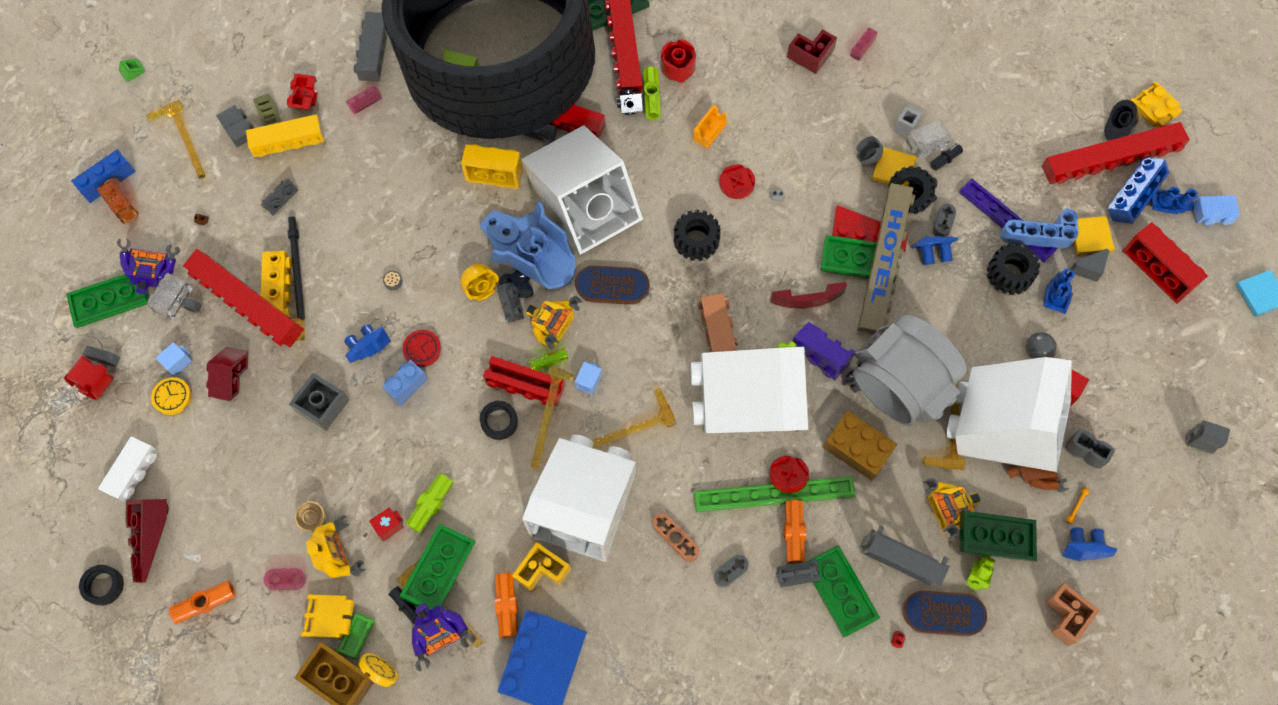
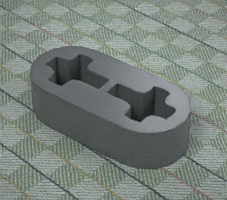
[933,204,956,237]
[82,346,120,367]
[714,555,749,587]

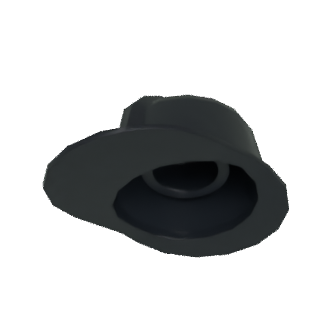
[1104,100,1139,140]

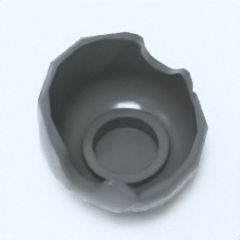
[856,136,884,166]
[1026,332,1057,358]

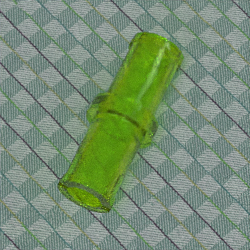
[528,348,569,370]

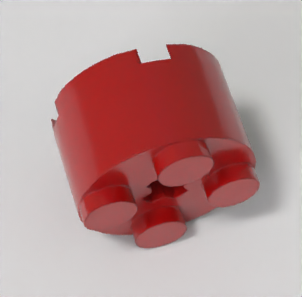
[661,39,696,83]
[63,356,114,400]

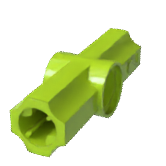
[643,66,661,120]
[405,473,454,534]

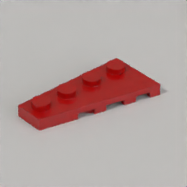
[832,205,908,252]

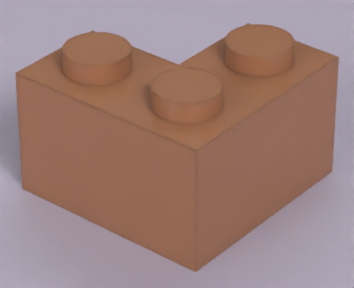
[1045,583,1100,646]

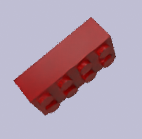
[1122,222,1208,304]

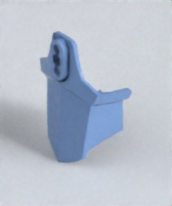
[480,201,576,290]

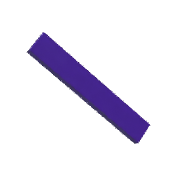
[959,179,1058,263]

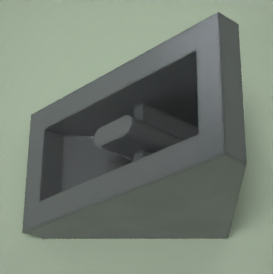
[1069,248,1109,282]

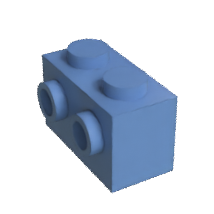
[382,360,428,406]

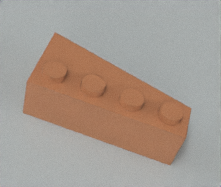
[697,293,738,352]

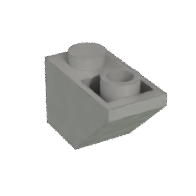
[893,103,925,139]

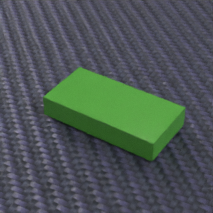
[337,612,375,660]

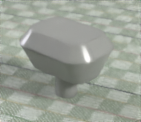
[770,189,785,200]

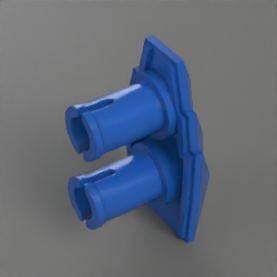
[1151,186,1198,214]
[910,236,959,265]
[1043,268,1075,314]
[344,324,391,363]
[1062,527,1117,561]

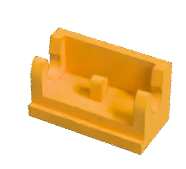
[693,104,727,149]

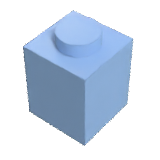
[156,342,192,377]
[575,362,602,395]

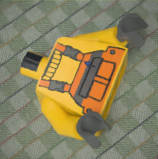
[526,296,583,349]
[923,478,981,540]
[306,515,366,578]

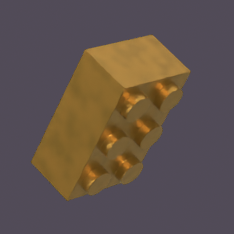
[823,410,898,481]
[294,641,374,705]

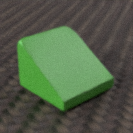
[119,59,145,81]

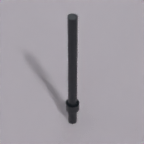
[287,217,305,320]

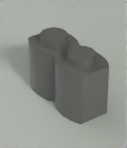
[216,105,254,147]
[1185,420,1230,454]
[1065,430,1115,469]

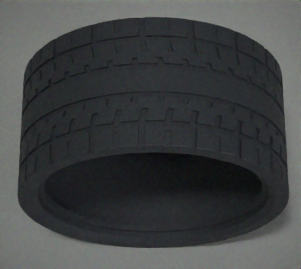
[381,0,595,139]

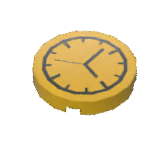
[151,377,192,415]
[359,653,398,687]

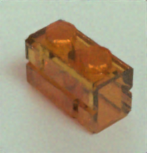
[97,180,139,224]

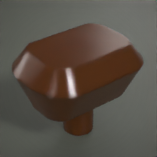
[194,214,209,225]

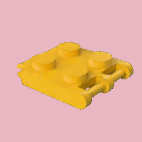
[1130,82,1182,128]
[300,595,354,639]

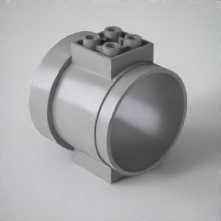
[853,315,967,426]

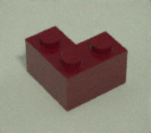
[787,29,837,74]
[206,347,248,401]

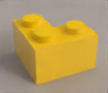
[512,542,571,592]

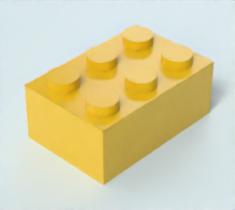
[461,144,523,189]

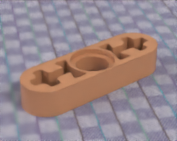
[652,513,699,562]

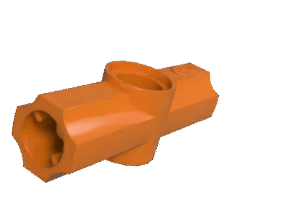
[784,500,806,564]
[495,573,518,638]
[169,580,236,624]

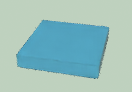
[1236,270,1278,317]

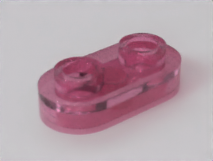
[263,568,307,591]

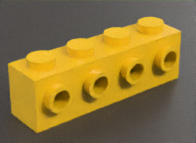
[246,114,325,158]
[261,250,292,318]

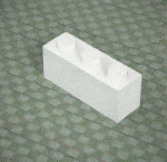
[98,437,158,503]

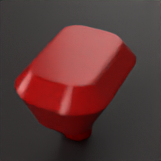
[891,631,906,648]

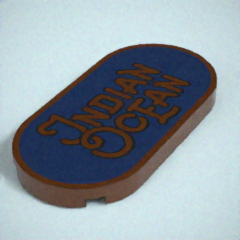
[575,266,650,305]
[903,591,987,636]

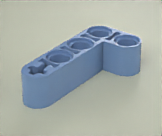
[1000,209,1078,249]

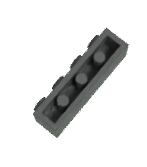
[354,12,388,81]

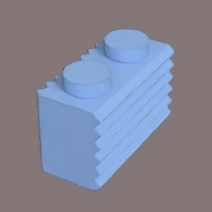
[1194,195,1240,226]

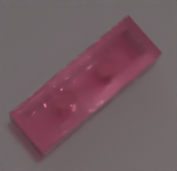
[850,27,878,61]
[346,85,382,115]

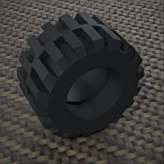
[888,166,935,214]
[674,210,721,261]
[987,243,1040,295]

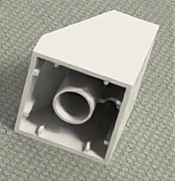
[521,125,643,255]
[690,347,808,433]
[947,357,1072,472]
[522,435,636,562]

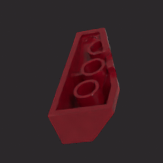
[126,499,169,582]

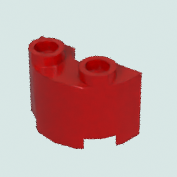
[287,73,318,110]

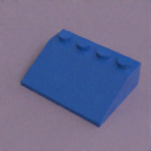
[497,609,587,705]

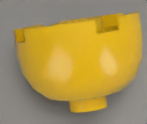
[460,263,499,301]

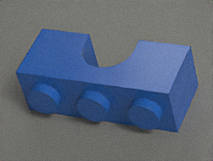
[71,149,136,203]

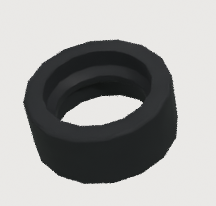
[479,401,518,440]
[78,565,124,606]

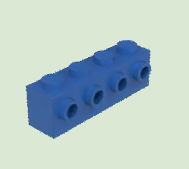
[1108,157,1170,224]

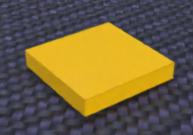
[872,147,917,187]
[1073,216,1115,255]

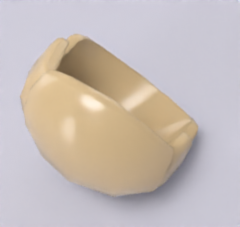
[294,501,326,532]

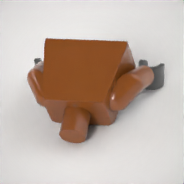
[1006,465,1069,492]

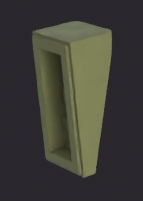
[253,93,282,126]

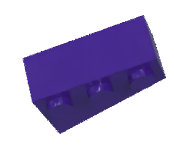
[792,322,856,381]

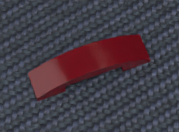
[770,282,847,309]

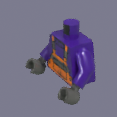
[117,239,180,294]
[412,603,476,671]

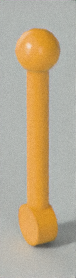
[1066,488,1089,524]

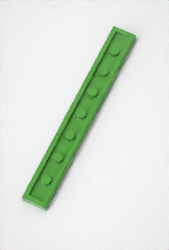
[694,476,856,512]

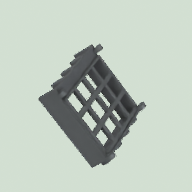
[860,526,950,586]

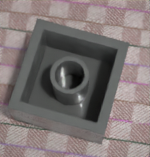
[289,373,349,431]

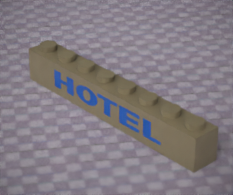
[857,183,915,334]

